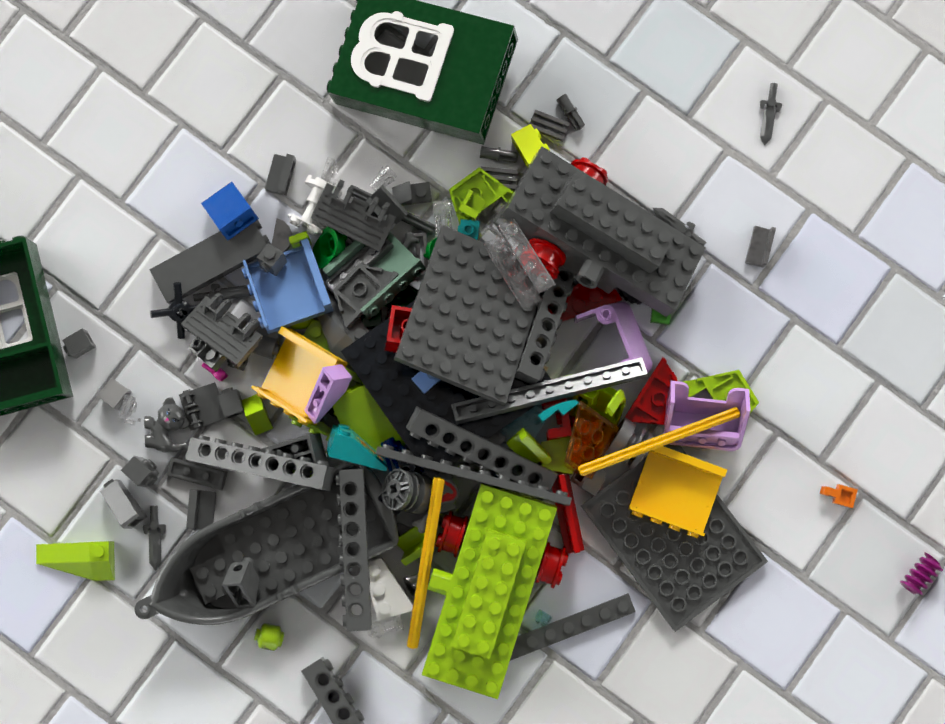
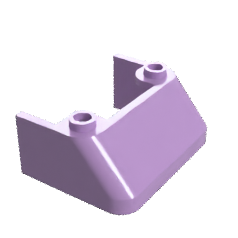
[574,302,652,387]

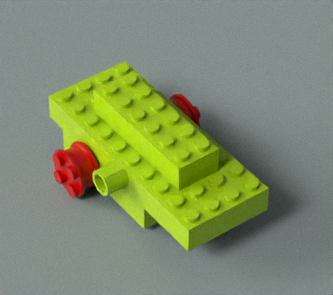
[422,483,569,699]

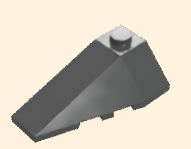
[317,288,369,363]

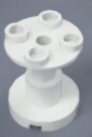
[288,175,342,236]

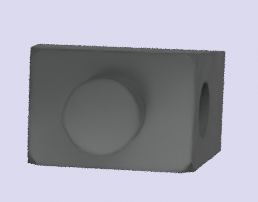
[223,557,259,608]

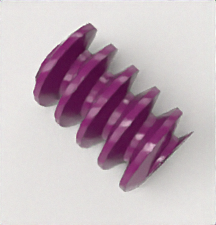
[900,552,943,595]

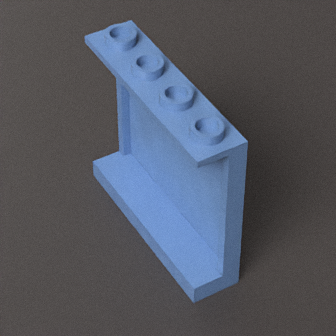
[242,238,334,334]

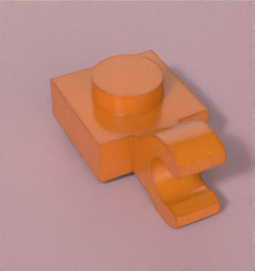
[820,484,858,508]

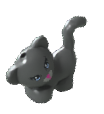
[144,397,190,461]

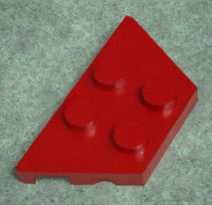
[624,357,678,425]

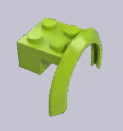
[569,387,626,453]

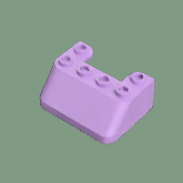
[663,381,750,451]

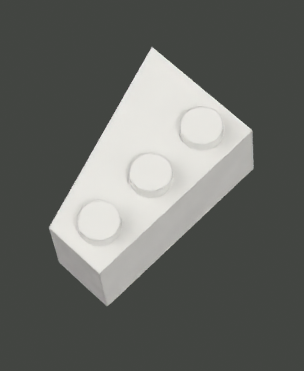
[369,558,413,621]

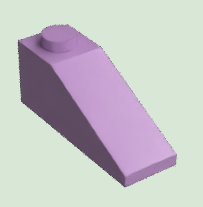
[304,364,352,424]

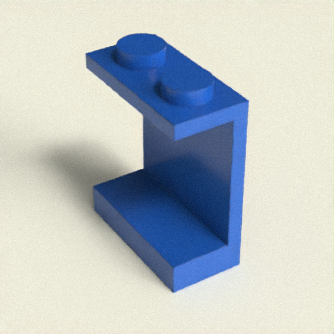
[201,182,259,241]

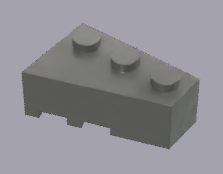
[260,433,327,472]

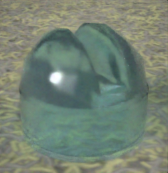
[535,609,552,626]

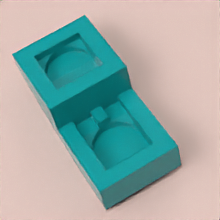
[537,400,579,422]

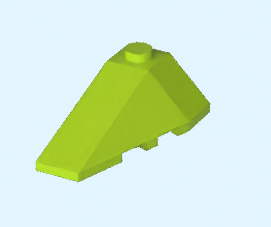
[36,541,115,581]

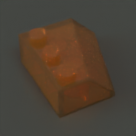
[564,401,619,479]

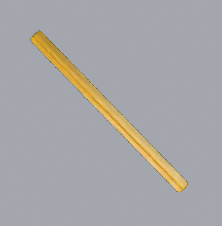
[578,407,740,476]
[407,477,445,649]

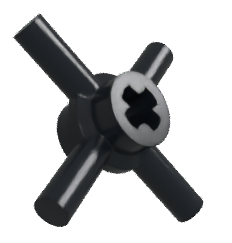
[150,282,198,339]

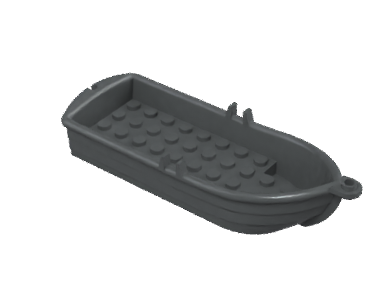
[134,461,399,625]

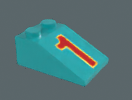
[327,424,387,471]

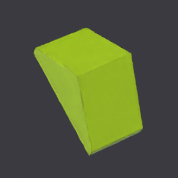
[242,394,274,436]

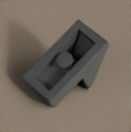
[392,181,432,206]

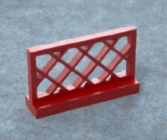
[552,474,584,553]

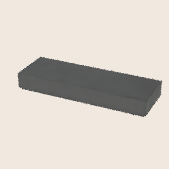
[166,457,228,490]

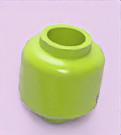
[254,623,284,651]

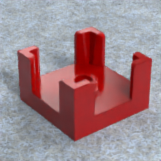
[542,398,572,441]

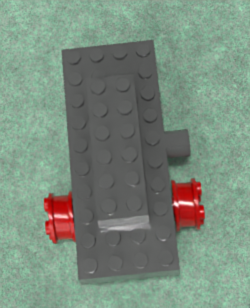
[501,147,706,317]

